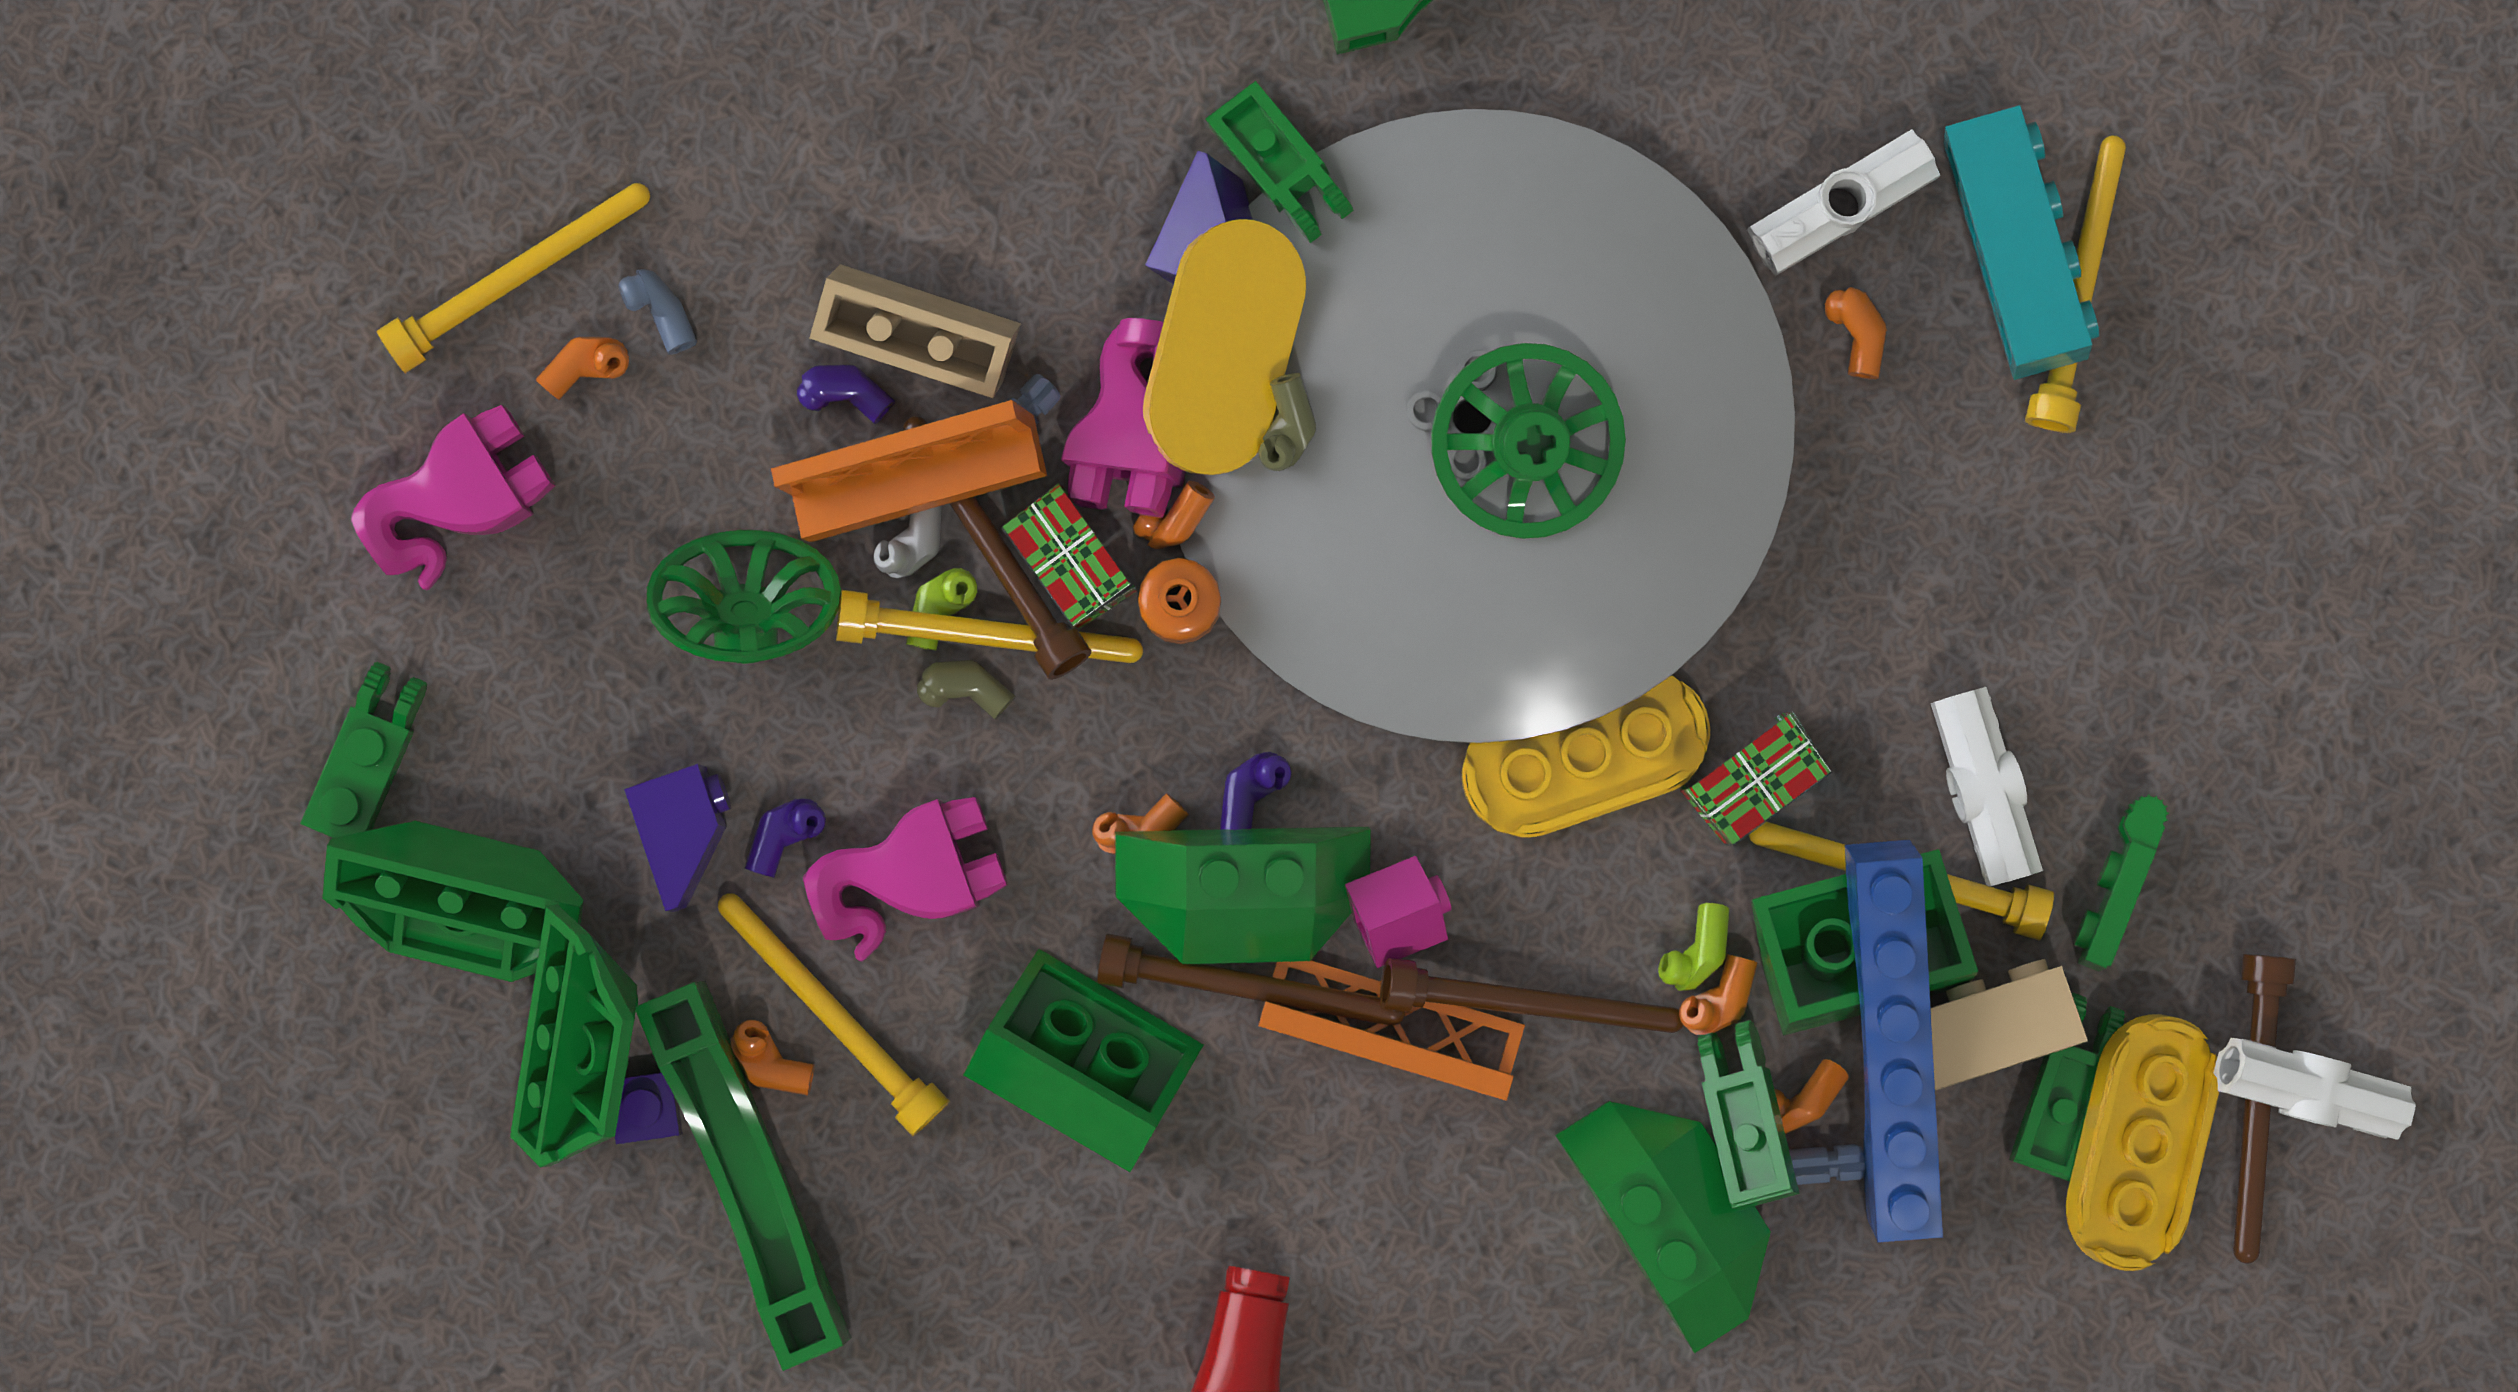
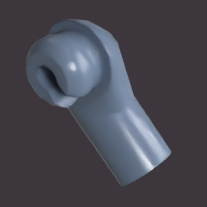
[618,269,697,355]

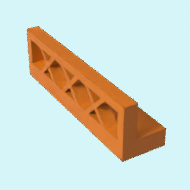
[771,400,1047,542]
[1258,961,1525,1101]

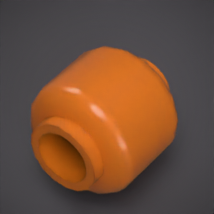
[1138,558,1221,644]

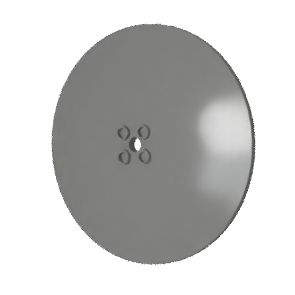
[1167,109,1795,743]

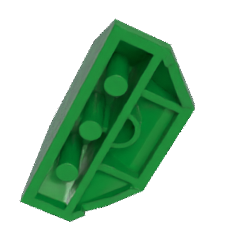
[322,820,584,982]
[1115,826,1371,964]
[510,905,638,1168]
[1555,1101,1771,1353]

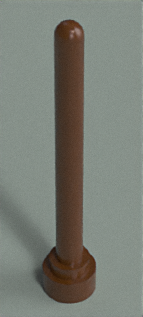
[903,416,1092,680]
[1097,933,1405,1026]
[2233,954,2296,1264]
[1380,958,1683,1033]

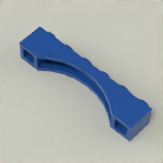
[1845,840,1943,1242]

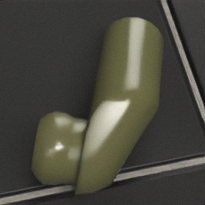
[1259,373,1316,471]
[917,660,1016,720]

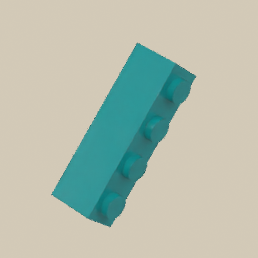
[1944,105,2099,380]

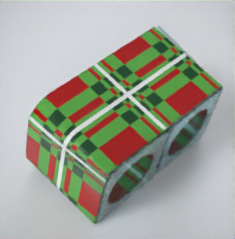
[1002,483,1137,629]
[1680,711,1832,846]

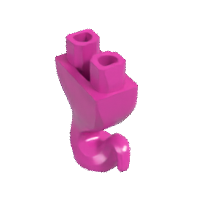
[1061,318,1186,518]
[350,405,556,591]
[803,797,1008,962]

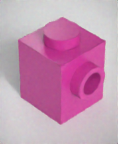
[1345,856,1452,968]

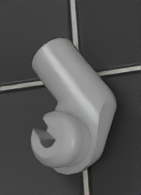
[874,506,942,578]

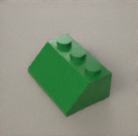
[1751,849,1978,1036]
[963,949,1204,1172]

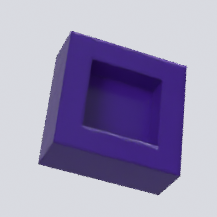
[615,1073,683,1145]

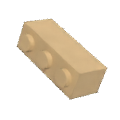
[809,264,1021,398]
[1931,959,2088,1091]

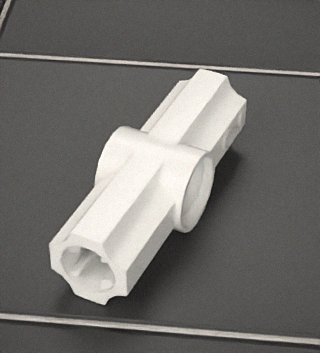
[1747,129,1940,276]
[1930,687,2043,886]
[2214,1038,2416,1140]

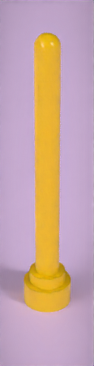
[2025,135,2126,433]
[376,183,650,373]
[836,590,1143,663]
[1748,821,2054,940]
[717,893,950,1137]

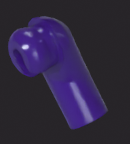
[797,365,895,424]
[1220,752,1292,830]
[744,798,826,878]

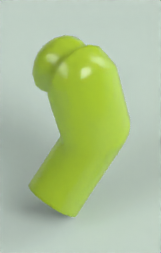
[906,568,978,651]
[1658,903,1730,991]

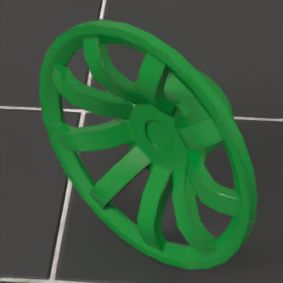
[1431,343,1626,539]
[646,530,841,664]

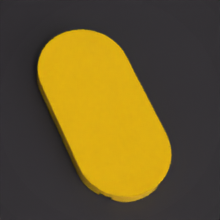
[1143,219,1306,475]
[1462,676,1710,838]
[2066,1014,2219,1271]

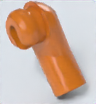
[1825,287,1887,379]
[535,337,629,400]
[1133,480,1215,549]
[1092,793,1189,855]
[1679,954,1758,1035]
[731,1020,815,1096]
[1774,1059,1849,1134]

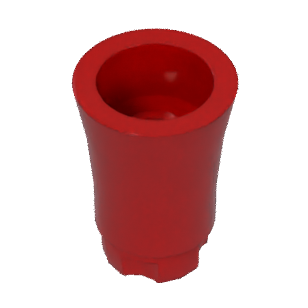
[1191,1266,1290,1392]

